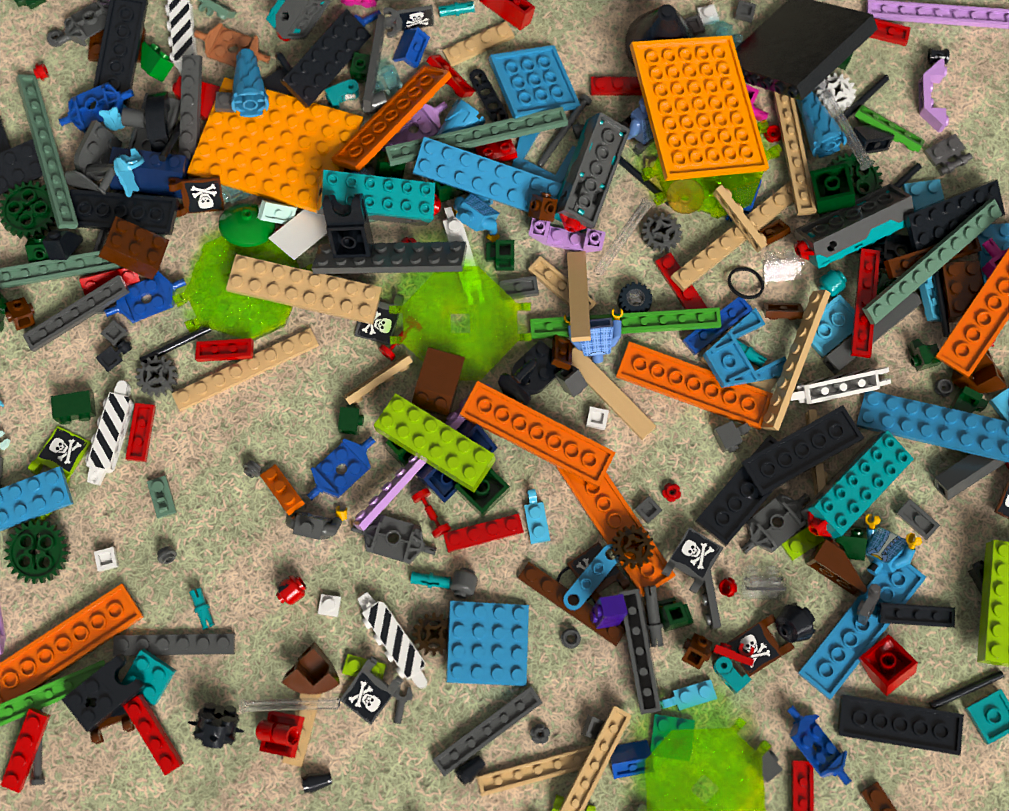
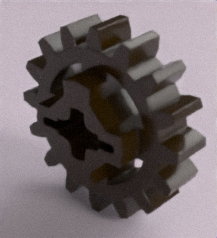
[611,525,655,569]
[411,612,448,657]

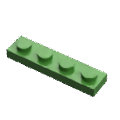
[855,105,925,152]

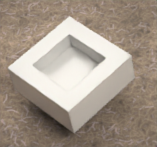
[697,4,719,26]
[586,407,609,430]
[94,547,119,572]
[318,594,341,617]

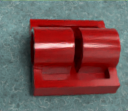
[474,139,518,163]
[256,710,305,759]

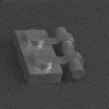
[924,134,973,176]
[856,584,881,625]

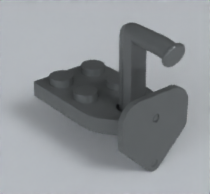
[65,120,122,195]

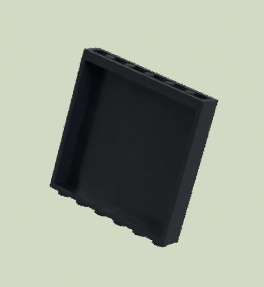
[736,0,878,100]

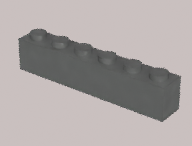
[619,589,662,714]

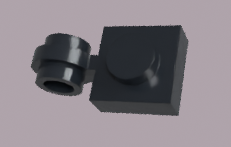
[95,339,132,372]

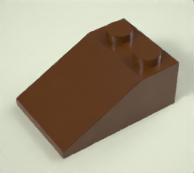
[412,347,465,415]
[806,539,867,597]

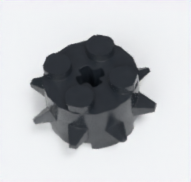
[188,702,244,749]

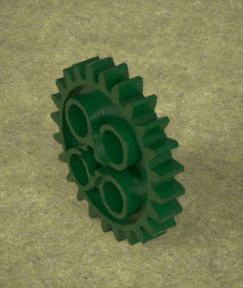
[827,152,884,200]
[0,180,56,240]
[4,520,71,584]

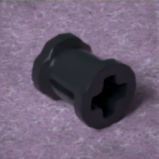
[927,48,950,65]

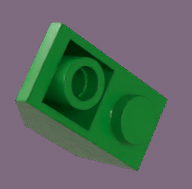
[141,41,174,82]

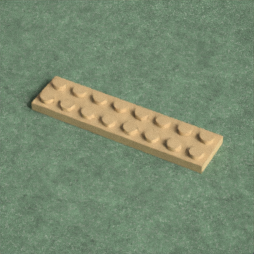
[226,254,383,325]

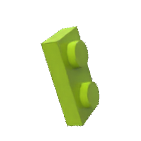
[781,527,825,561]
[342,654,387,680]

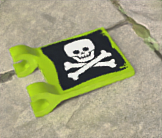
[28,426,91,484]

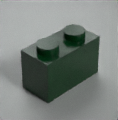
[51,390,96,425]

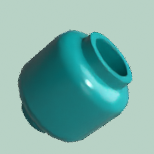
[818,269,847,297]

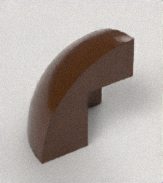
[952,350,1007,393]
[282,642,340,695]

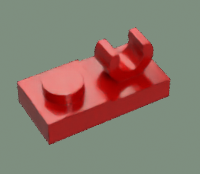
[713,642,754,666]

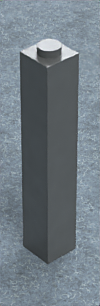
[822,292,922,375]
[935,454,1006,500]

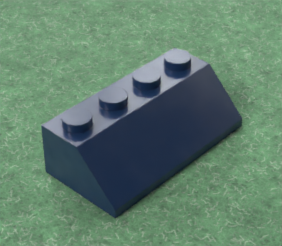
[109,147,190,199]
[415,420,497,503]

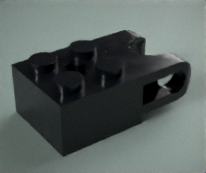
[322,193,374,258]
[61,654,146,732]

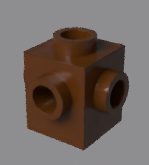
[528,192,558,222]
[5,297,35,331]
[681,633,713,669]

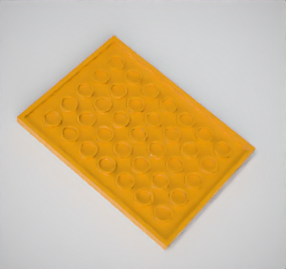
[630,35,769,181]
[187,77,364,213]

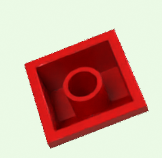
[859,634,918,696]

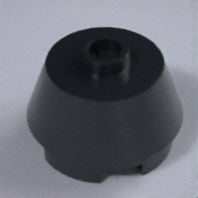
[775,603,816,643]

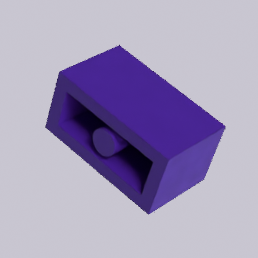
[590,594,628,629]

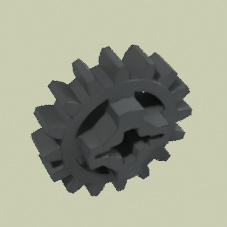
[641,212,682,253]
[135,355,179,398]

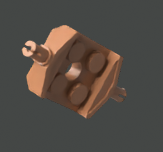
[194,23,271,68]

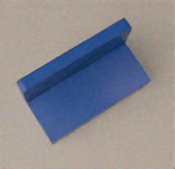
[392,27,430,68]
[610,740,654,779]

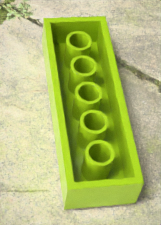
[373,393,496,492]
[977,540,1009,667]

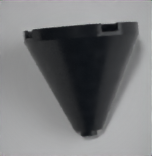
[625,4,696,67]

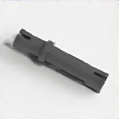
[644,585,664,647]

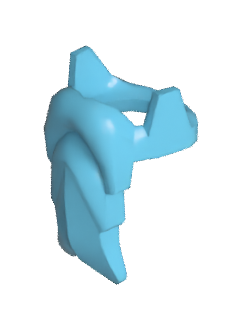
[99,105,126,131]
[113,148,145,197]

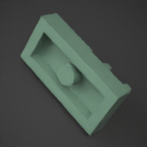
[198,0,237,20]
[147,475,177,519]

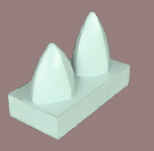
[257,200,297,224]

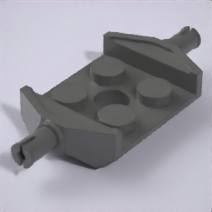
[56,0,109,47]
[741,493,811,554]
[351,514,437,565]

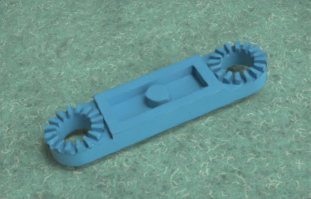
[563,544,618,610]

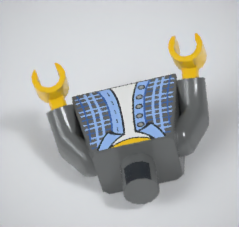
[285,497,347,540]

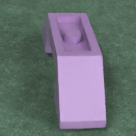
[918,59,949,132]
[529,218,606,253]

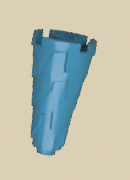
[231,48,269,117]
[796,91,847,158]
[436,99,486,135]

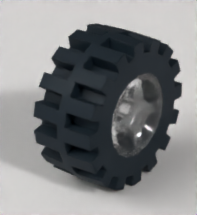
[618,282,652,313]

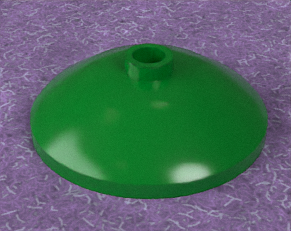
[219,203,275,247]

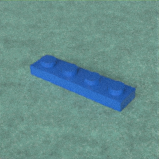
[682,297,753,356]

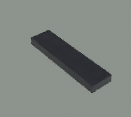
[877,602,955,628]

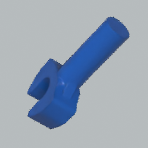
[354,10,381,28]

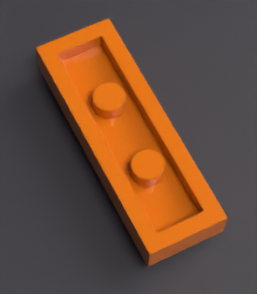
[260,464,305,515]

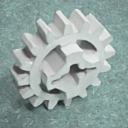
[816,73,856,112]

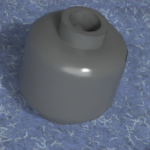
[450,568,478,599]

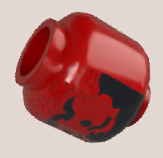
[276,575,307,605]

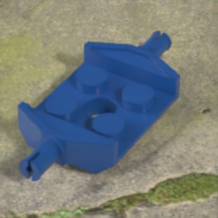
[59,82,134,133]
[104,271,186,323]
[306,436,375,501]
[787,705,852,786]

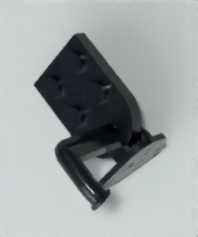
[498,340,562,406]

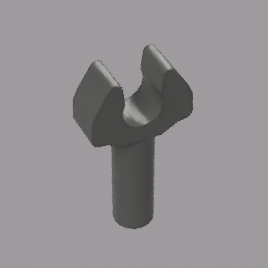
[393,686,413,724]

